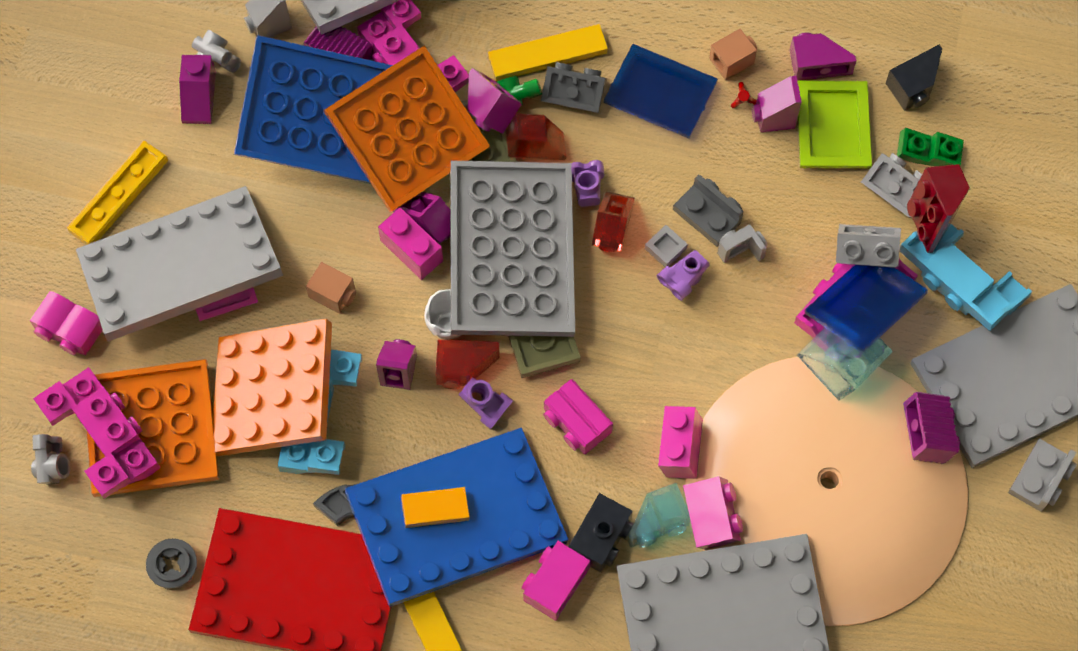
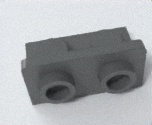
[541,62,607,113]
[673,174,743,247]

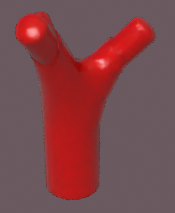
[731,82,757,108]

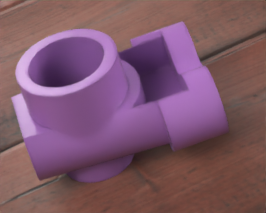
[571,160,604,207]
[656,250,710,301]
[459,377,513,429]

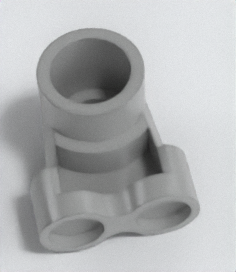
[192,30,241,73]
[31,434,70,485]

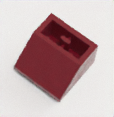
[907,164,970,253]

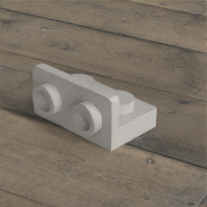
[861,153,922,218]
[836,224,901,267]
[1008,438,1077,512]

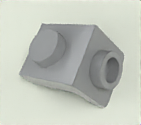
[717,224,767,263]

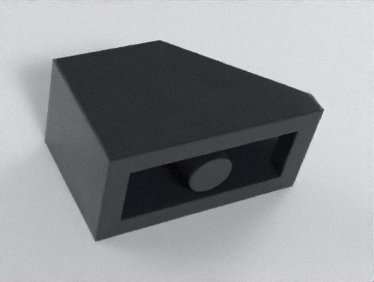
[885,44,942,111]

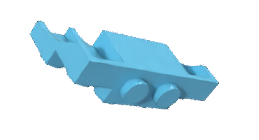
[900,224,1032,331]
[278,350,362,475]

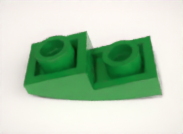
[897,127,964,166]

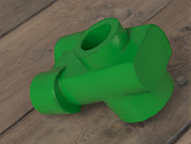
[497,76,542,106]

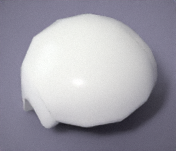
[424,289,461,340]

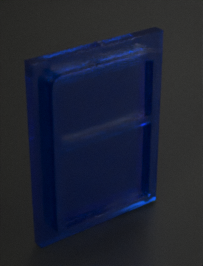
[604,44,718,139]
[805,264,928,353]

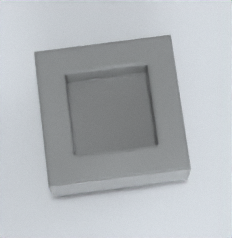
[644,225,688,267]

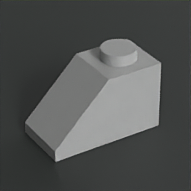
[244,0,292,38]

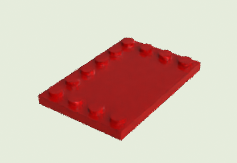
[188,508,392,651]

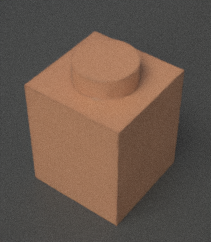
[709,28,757,80]
[306,262,356,314]

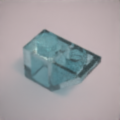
[628,483,690,548]

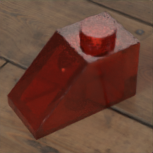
[506,113,567,160]
[591,191,635,252]
[435,339,500,389]

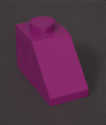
[789,32,856,81]
[179,55,216,124]
[468,68,522,134]
[752,75,802,133]
[393,192,450,244]
[376,339,417,390]

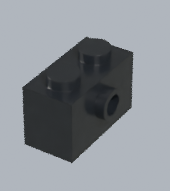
[568,493,635,573]

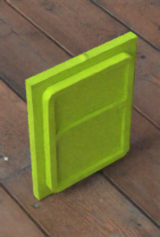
[798,80,872,169]

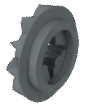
[146,538,197,590]

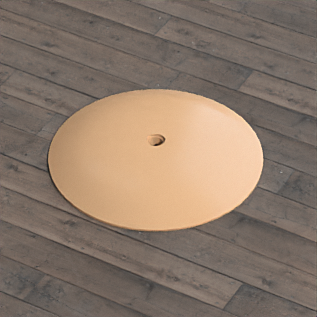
[685,355,968,627]

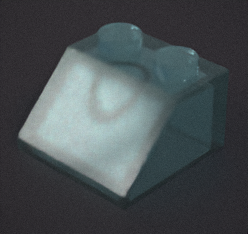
[797,316,893,401]

